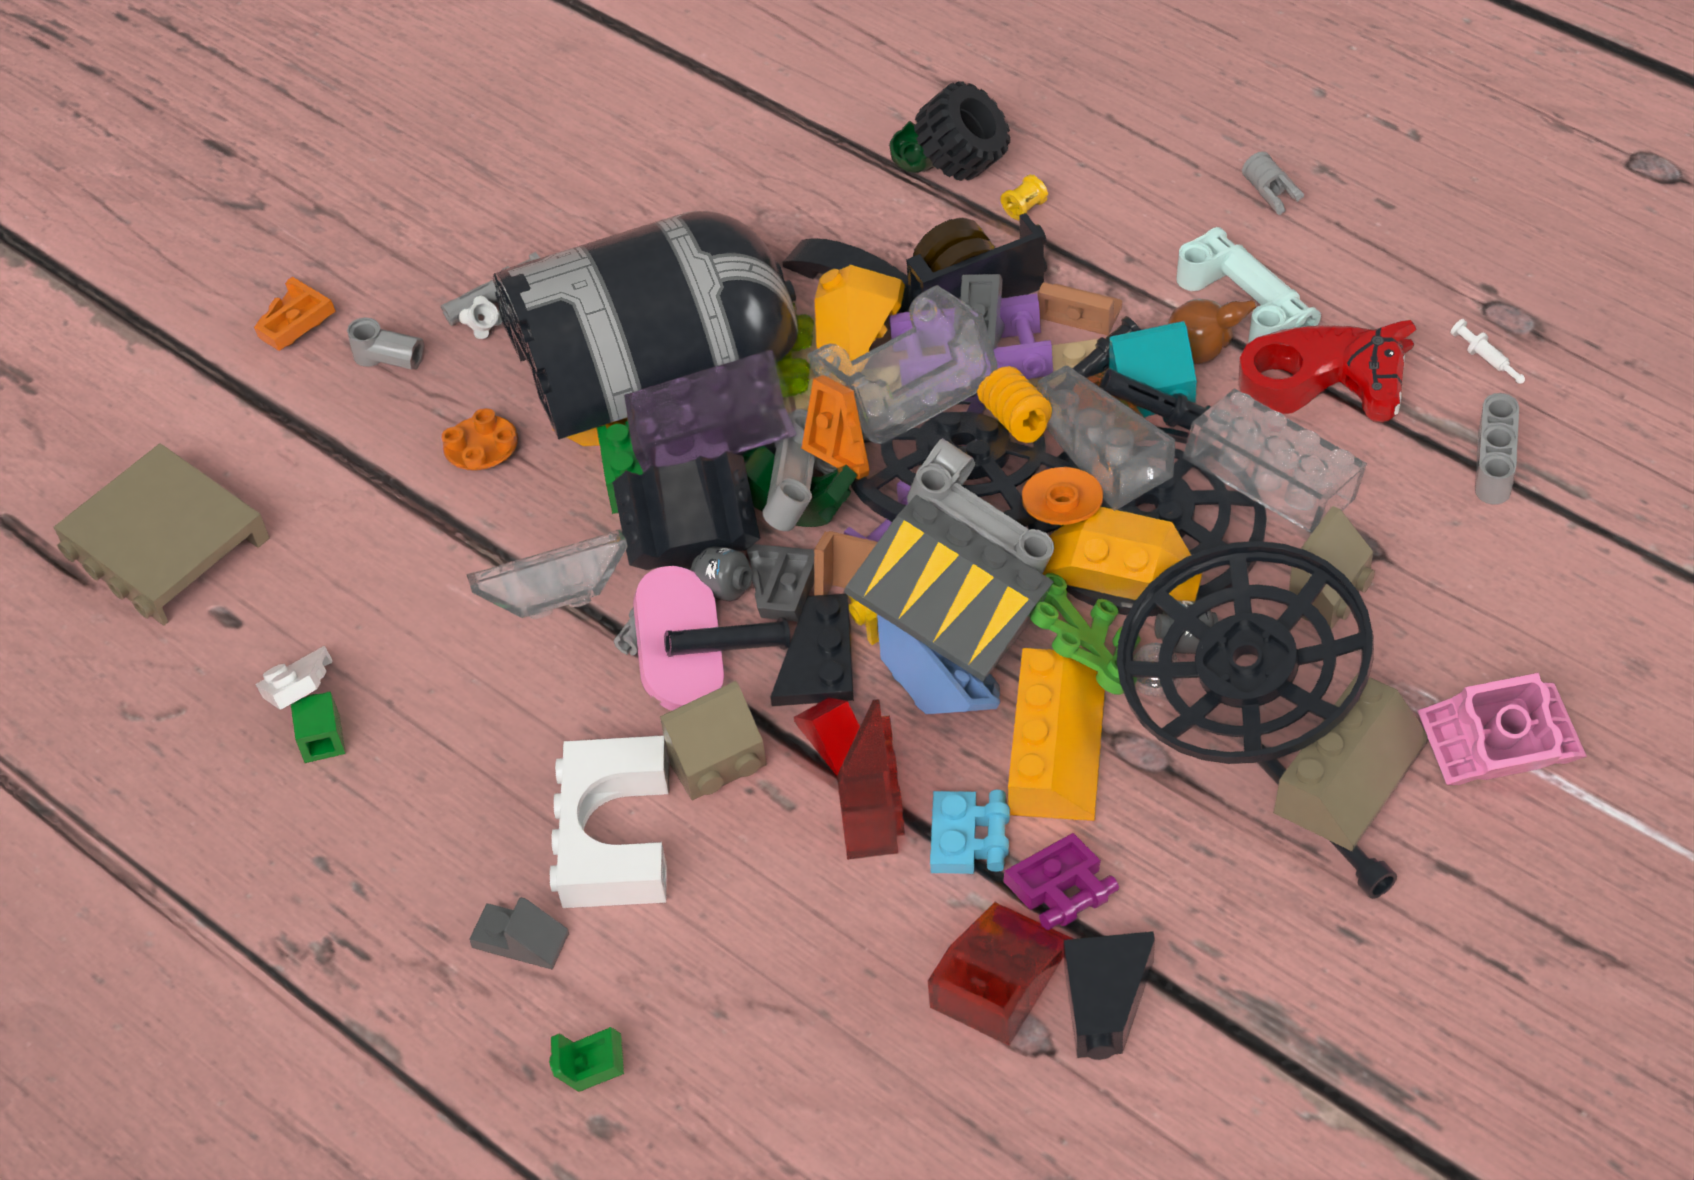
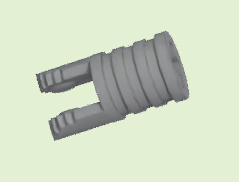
[1242,152,1304,215]

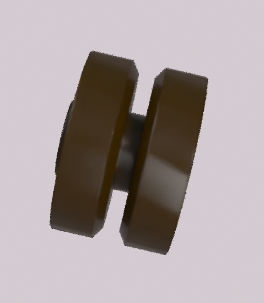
[912,218,996,273]

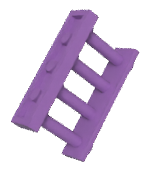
[889,294,1053,397]

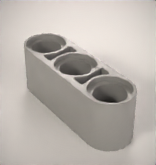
[1475,393,1519,505]

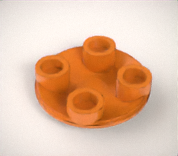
[442,408,518,470]

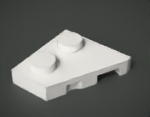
[255,646,333,710]

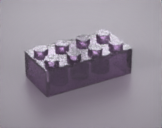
[624,350,796,473]

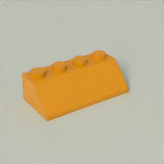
[1008,648,1105,821]

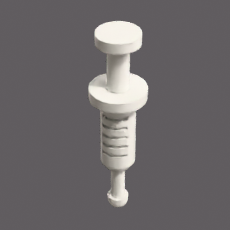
[1450,319,1525,384]

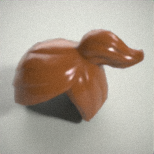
[1168,299,1256,364]

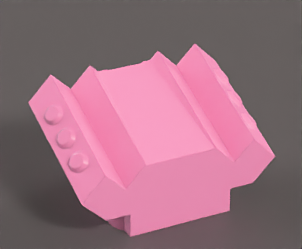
[1417,673,1587,785]

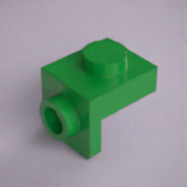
[549,1027,624,1092]

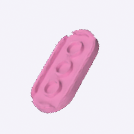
[633,566,724,711]

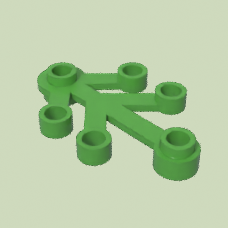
[1030,573,1141,695]

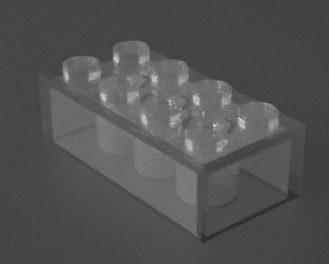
[1183,388,1367,534]

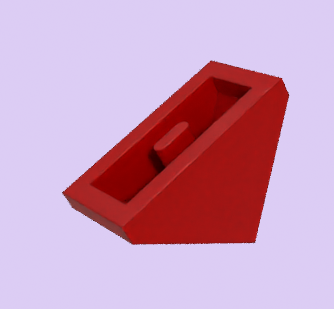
[793,698,874,778]

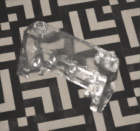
[807,285,998,444]

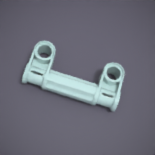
[1176,227,1321,342]

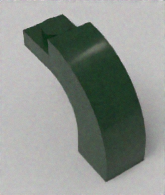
[741,443,857,527]

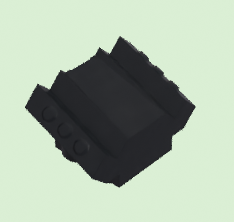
[612,451,760,570]

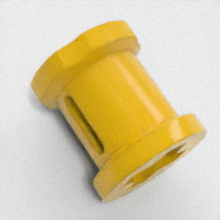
[1000,174,1048,221]

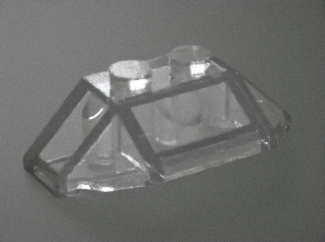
[466,529,628,619]

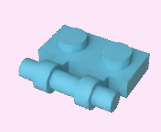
[930,790,1010,874]

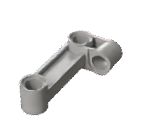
[762,409,838,531]
[907,438,1054,574]

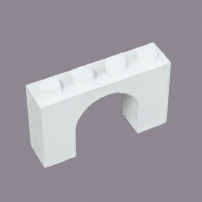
[550,736,669,908]

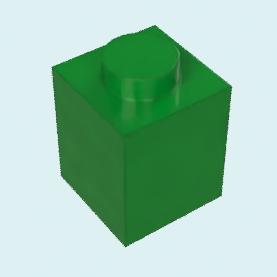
[291,691,346,763]

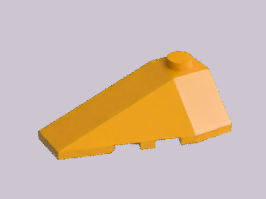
[814,265,905,388]

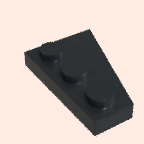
[770,594,854,707]

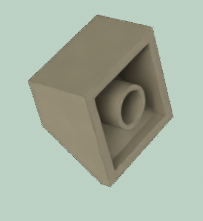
[1287,506,1375,630]
[660,681,767,801]

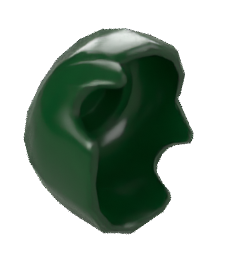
[889,121,934,173]

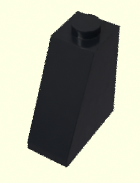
[1064,931,1155,1060]

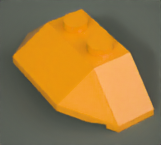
[1043,507,1202,601]

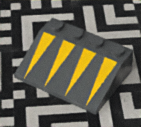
[844,495,1054,682]

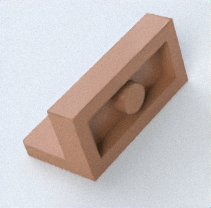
[1038,282,1122,336]

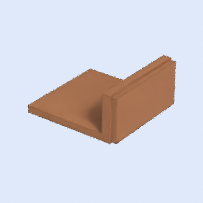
[814,531,878,596]

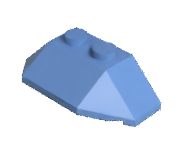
[877,614,1000,714]

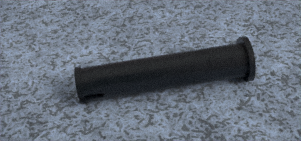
[664,617,790,657]

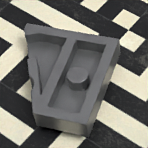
[747,544,814,622]

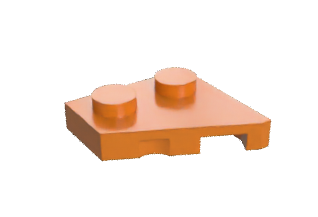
[254,277,336,351]
[801,375,870,479]

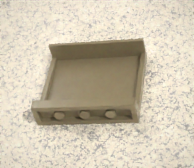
[54,443,270,626]

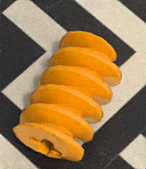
[977,366,1052,443]

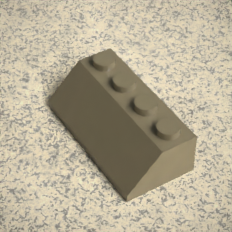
[1273,673,1428,851]

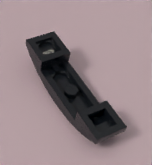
[782,238,910,313]

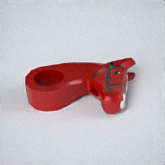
[1238,320,1416,422]

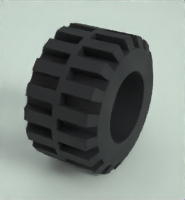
[914,81,1011,181]

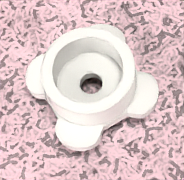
[459,296,502,339]

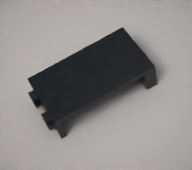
[906,213,1047,311]

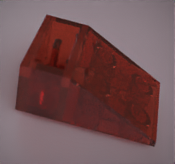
[837,699,905,860]
[927,902,1073,1046]

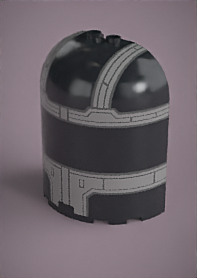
[493,211,798,440]

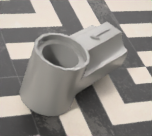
[347,317,424,369]

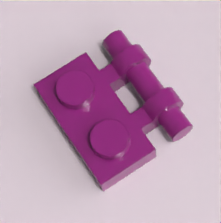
[1003,833,1119,930]

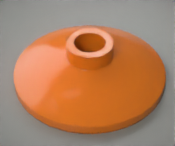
[1022,467,1103,525]

